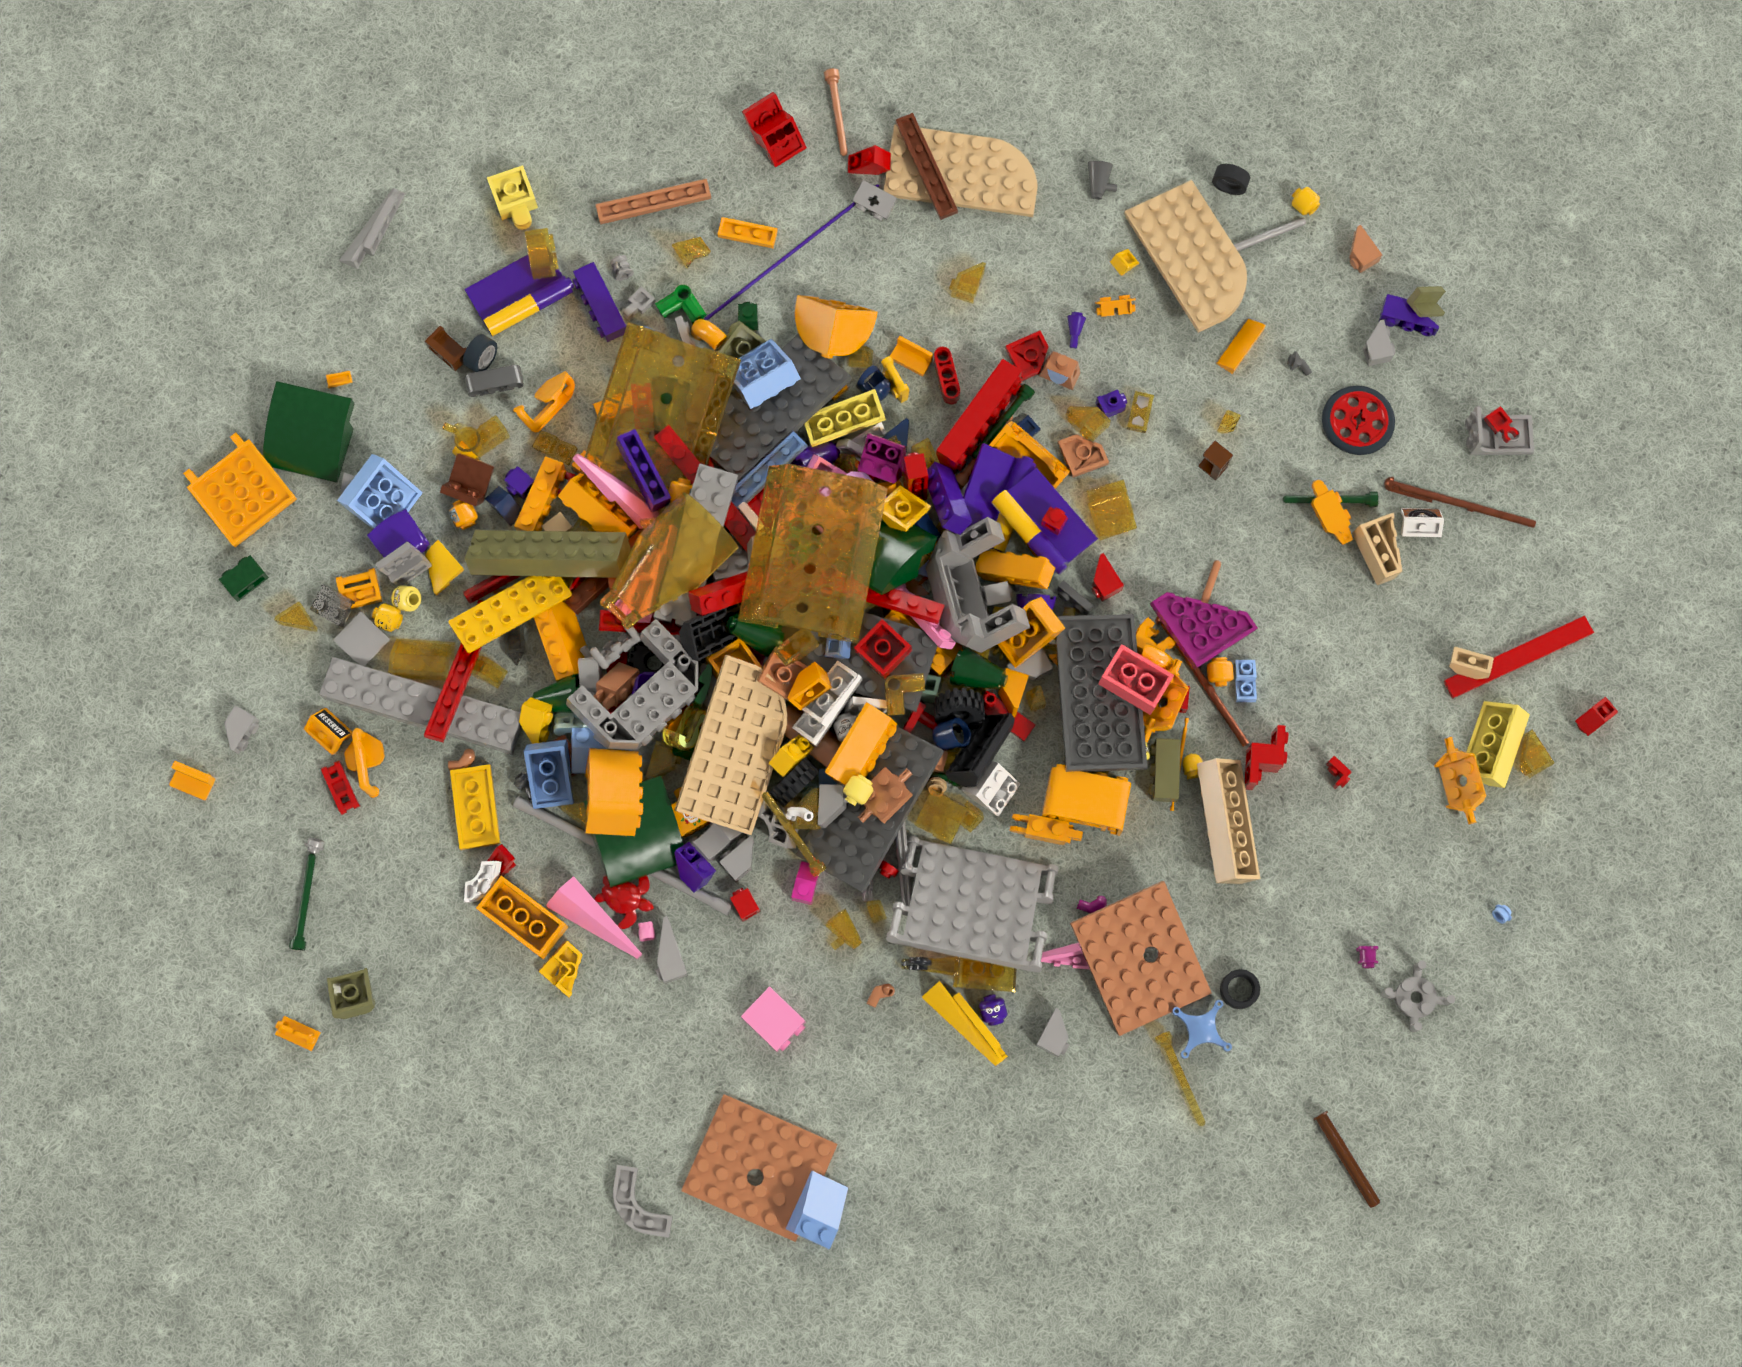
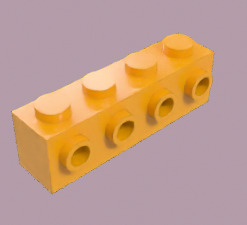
[514,456,567,531]
[975,549,1055,589]

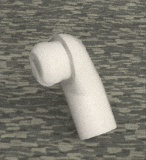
[785,807,813,821]

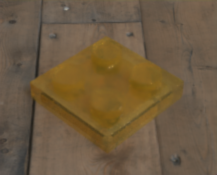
[1087,491,1137,541]

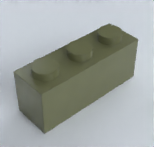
[1149,738,1181,802]

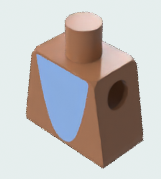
[1039,351,1080,390]

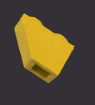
[519,697,553,744]
[769,734,814,777]

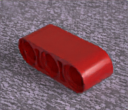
[934,346,960,405]

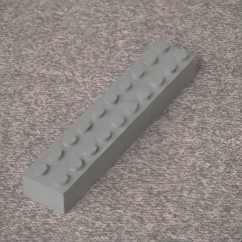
[319,657,522,755]

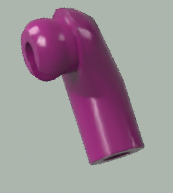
[1076,895,1107,914]

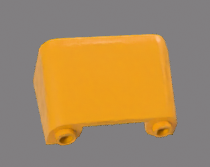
[989,421,1070,489]

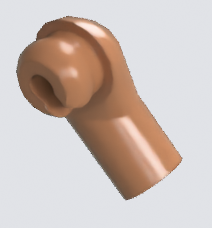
[448,749,475,771]
[867,984,895,1008]

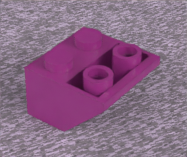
[858,433,906,484]

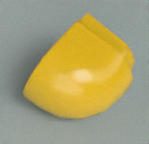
[1182,754,1203,780]

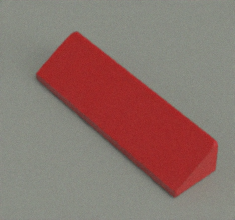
[463,575,520,604]

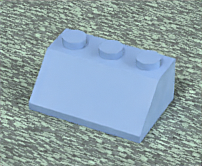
[571,728,633,774]

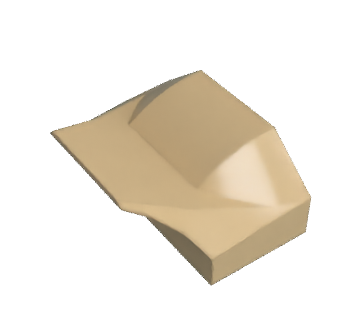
[1449,647,1494,679]

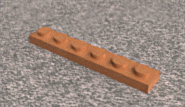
[596,179,711,225]

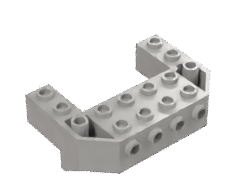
[926,517,1030,653]
[566,619,698,750]

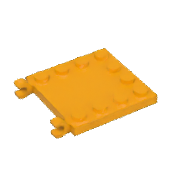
[183,432,297,547]

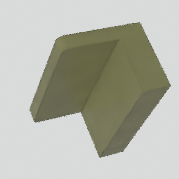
[1407,286,1446,317]

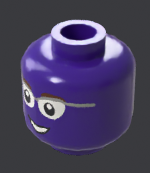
[978,994,1008,1026]

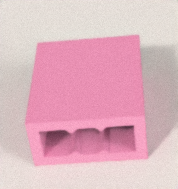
[741,986,806,1052]

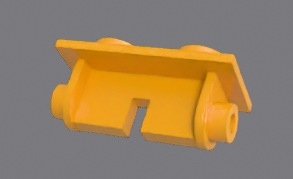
[1095,295,1136,317]
[275,1016,321,1051]

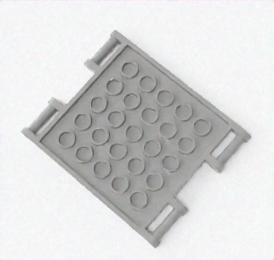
[886,836,1058,972]

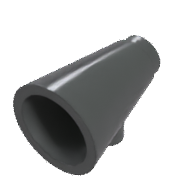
[1088,161,1117,200]

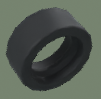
[1212,163,1251,195]
[1220,969,1261,1009]

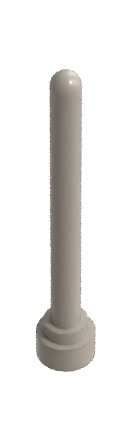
[1233,218,1306,251]

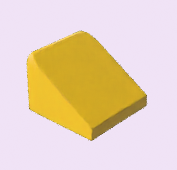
[1110,249,1139,276]

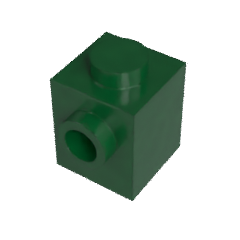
[738,302,759,331]

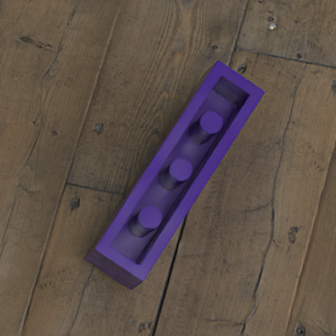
[572,262,628,342]
[616,429,671,512]
[927,462,972,535]

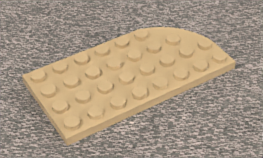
[884,124,1037,217]
[1124,180,1247,333]
[675,655,787,835]

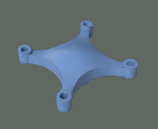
[1172,1000,1232,1059]

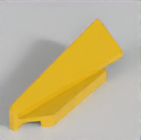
[922,981,1008,1066]

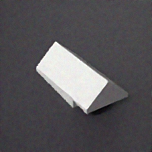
[792,661,862,747]

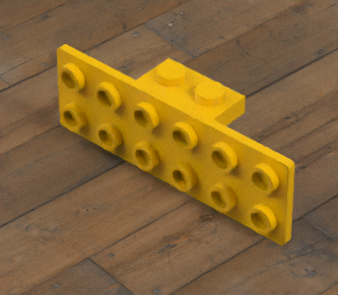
[448,576,572,653]

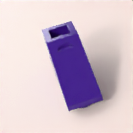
[1379,294,1439,336]

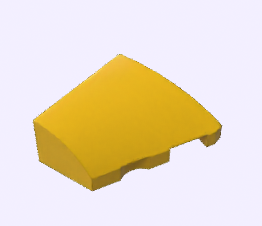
[425,540,464,596]
[538,941,583,998]

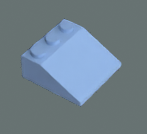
[722,339,801,409]
[337,454,423,529]

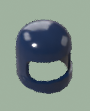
[856,365,891,401]
[932,718,971,751]

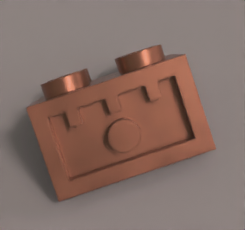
[440,453,494,507]

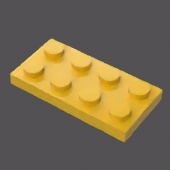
[450,764,501,850]

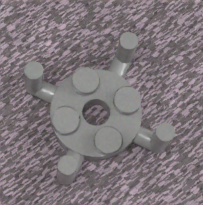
[580,620,641,669]
[1381,961,1455,1032]

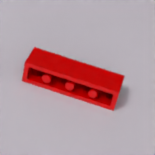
[903,452,928,500]
[688,567,772,616]

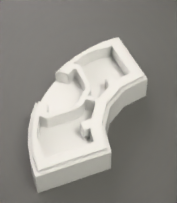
[464,861,502,903]

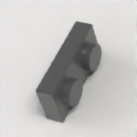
[1057,580,1093,615]

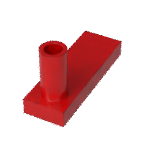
[983,691,1036,741]
[903,702,937,733]

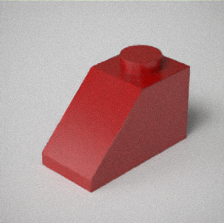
[1091,553,1124,602]
[1575,697,1618,736]

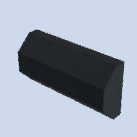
[679,599,754,661]
[945,713,1015,787]

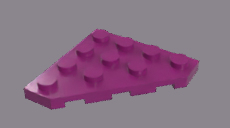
[1150,592,1258,669]

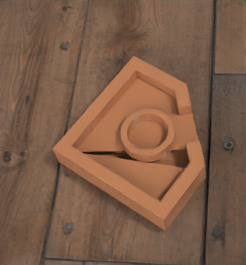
[1058,434,1109,478]

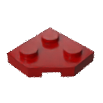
[1005,330,1049,381]

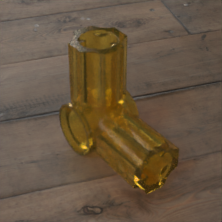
[884,673,925,716]

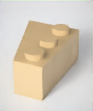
[1352,512,1402,585]

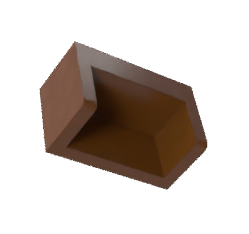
[425,325,466,372]
[1198,441,1233,481]

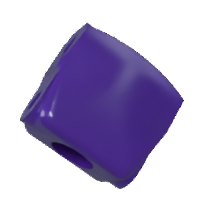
[367,509,430,558]

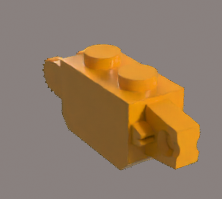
[1311,479,1353,545]
[1009,814,1083,845]

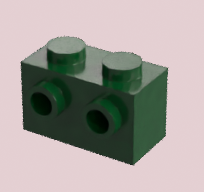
[219,555,269,602]

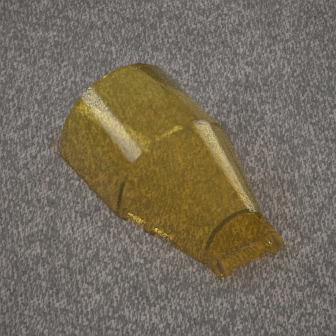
[600,492,739,629]

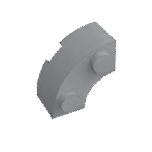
[758,797,798,848]
[690,822,743,863]

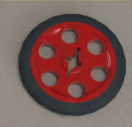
[1322,385,1395,455]

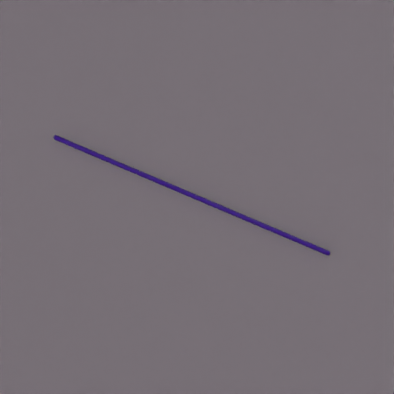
[704,184,879,320]

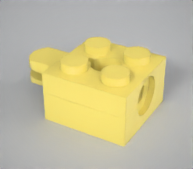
[487,165,538,230]

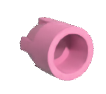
[638,921,656,941]

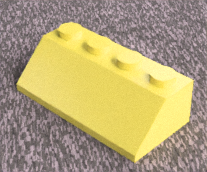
[804,389,886,447]
[1462,701,1529,788]

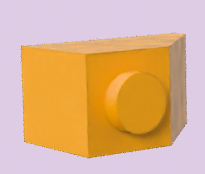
[787,662,832,710]
[998,668,1029,717]

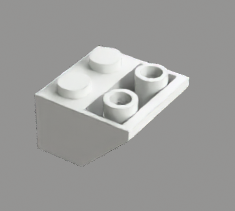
[961,760,1020,817]

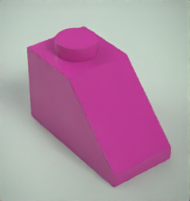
[791,861,820,905]

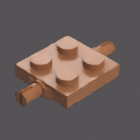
[858,767,913,824]

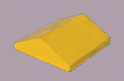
[875,485,931,532]

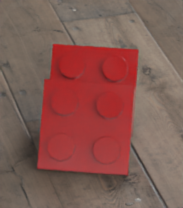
[741,92,807,168]
[1244,725,1289,790]

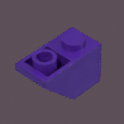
[674,842,716,893]

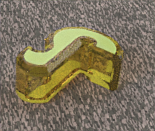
[663,706,706,751]

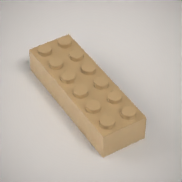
[1197,758,1260,884]

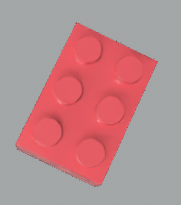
[1098,644,1174,715]

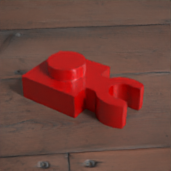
[1484,406,1519,443]

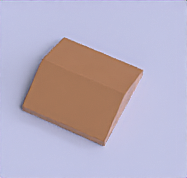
[758,647,808,700]

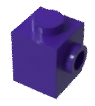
[504,466,534,500]

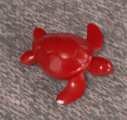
[594,876,654,929]

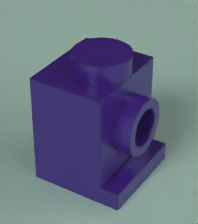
[1095,389,1127,420]

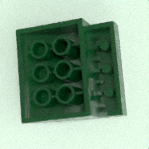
[263,381,355,483]
[831,511,937,595]
[583,776,683,888]

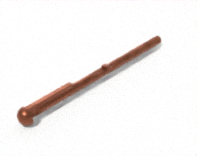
[1384,477,1536,528]
[1155,616,1250,747]

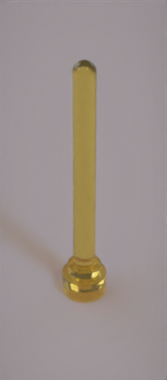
[762,792,827,877]
[1154,1031,1206,1126]

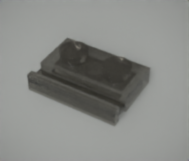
[310,584,356,627]

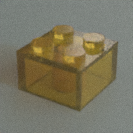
[524,228,559,280]

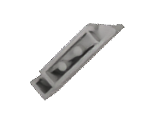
[339,188,406,269]

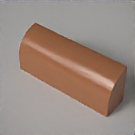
[784,704,843,767]

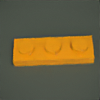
[717,217,778,249]

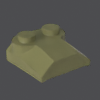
[716,321,766,362]
[327,968,375,1019]

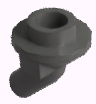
[1287,351,1312,376]
[514,772,532,800]

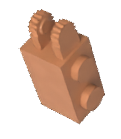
[593,662,639,710]

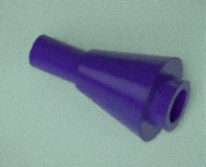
[1067,312,1086,349]

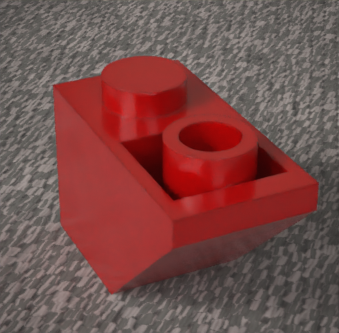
[847,145,891,175]

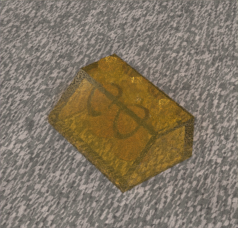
[388,639,456,681]

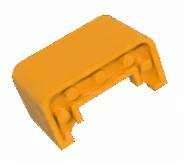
[585,748,643,836]
[1041,764,1131,836]

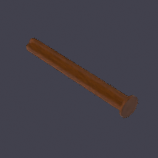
[1313,1111,1380,1208]

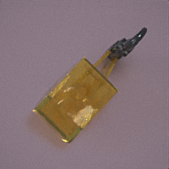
[902,956,1017,992]

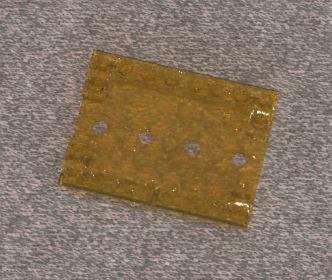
[579,322,741,507]
[738,464,887,644]

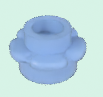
[1492,904,1512,924]

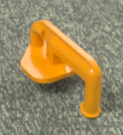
[513,371,575,432]
[344,728,385,798]

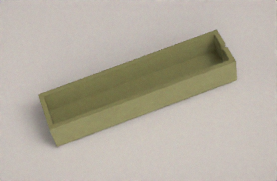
[465,530,631,578]

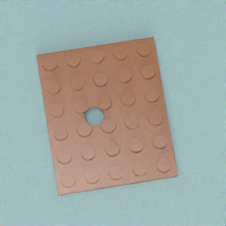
[1070,881,1212,1036]
[681,1094,838,1242]

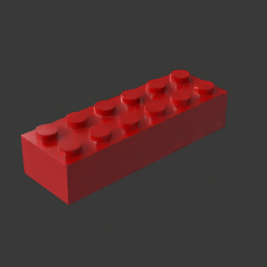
[935,359,1023,474]

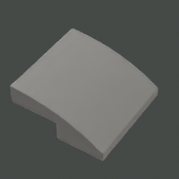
[376,542,432,586]
[333,611,390,666]

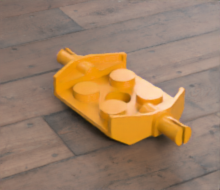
[1143,658,1189,743]
[1434,737,1486,825]

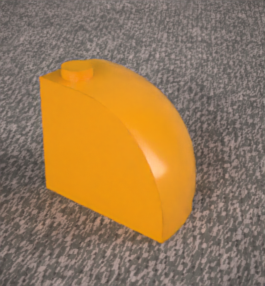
[795,295,878,359]

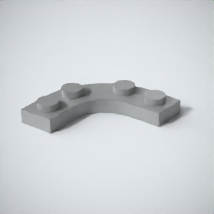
[613,1165,673,1238]

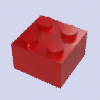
[854,619,912,680]

